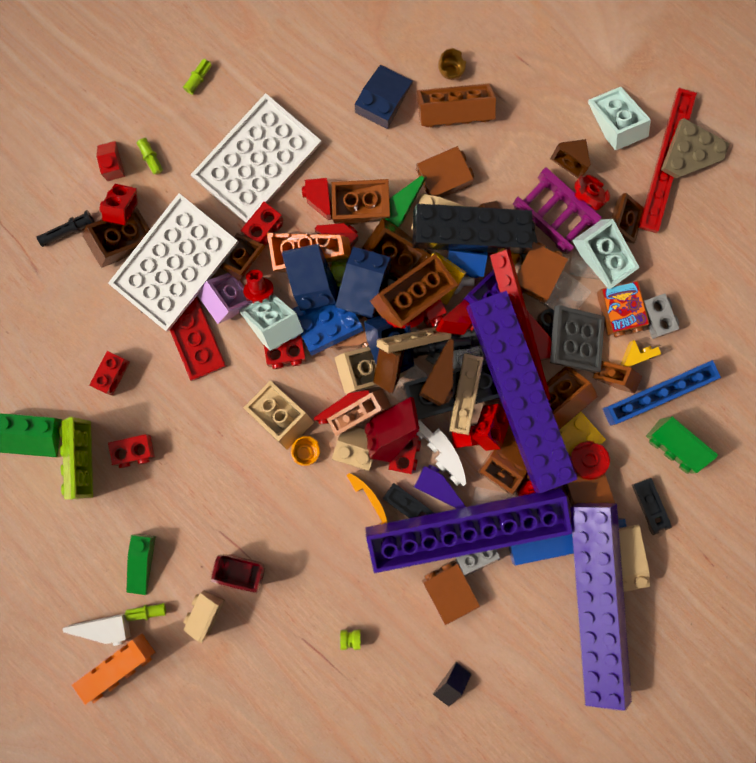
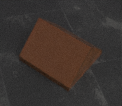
[550,139,591,179]
[611,193,644,243]
[220,233,265,281]
[373,348,405,393]

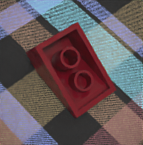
[365,397,420,463]

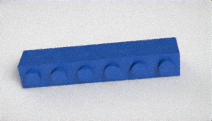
[602,360,721,426]
[509,517,627,566]

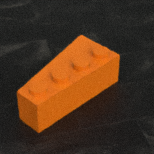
[267,233,351,273]
[72,633,155,705]

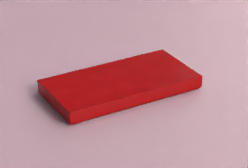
[170,297,227,381]

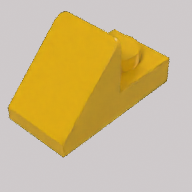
[620,340,661,367]

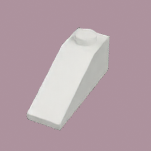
[63,614,131,646]

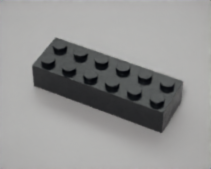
[412,204,532,254]
[403,360,500,420]

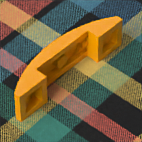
[347,473,387,525]

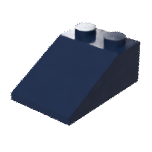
[355,65,413,129]
[282,244,339,311]
[335,247,392,318]
[364,315,414,373]

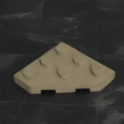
[661,118,730,178]

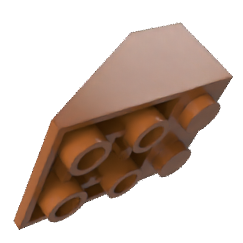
[477,424,527,494]

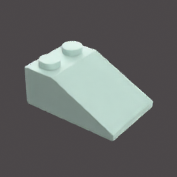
[588,87,651,150]
[572,219,640,289]
[239,294,303,351]

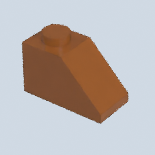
[592,361,642,394]

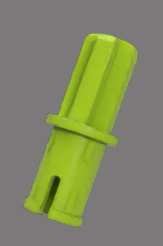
[183,59,212,95]
[136,138,163,175]
[125,603,166,621]

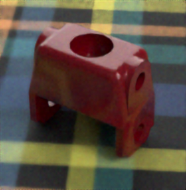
[210,554,265,593]

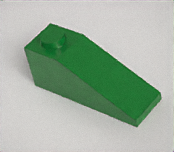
[381,175,427,228]
[126,534,156,595]

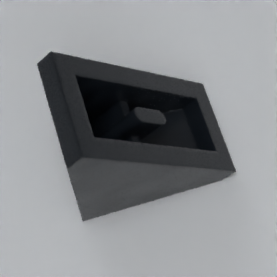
[433,662,472,707]

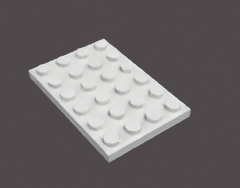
[191,93,322,223]
[108,193,239,332]

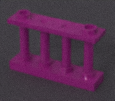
[513,167,602,254]

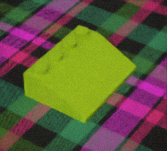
[59,417,93,500]

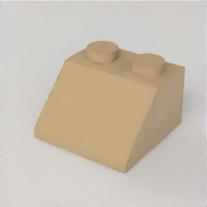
[332,426,373,471]
[183,591,225,643]

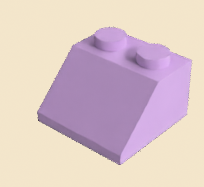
[197,273,253,324]

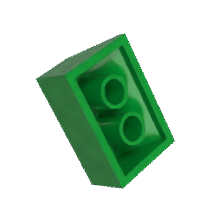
[0,413,62,457]
[646,416,718,474]

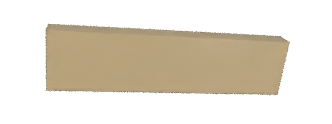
[377,327,451,353]
[449,353,484,435]

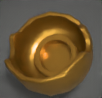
[438,48,466,80]

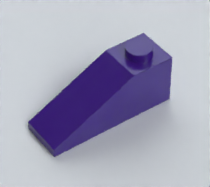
[413,464,466,509]

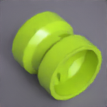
[340,629,360,650]

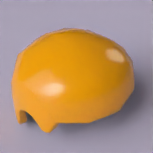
[291,436,320,466]

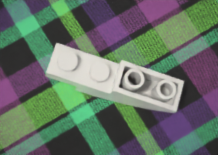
[416,420,466,486]

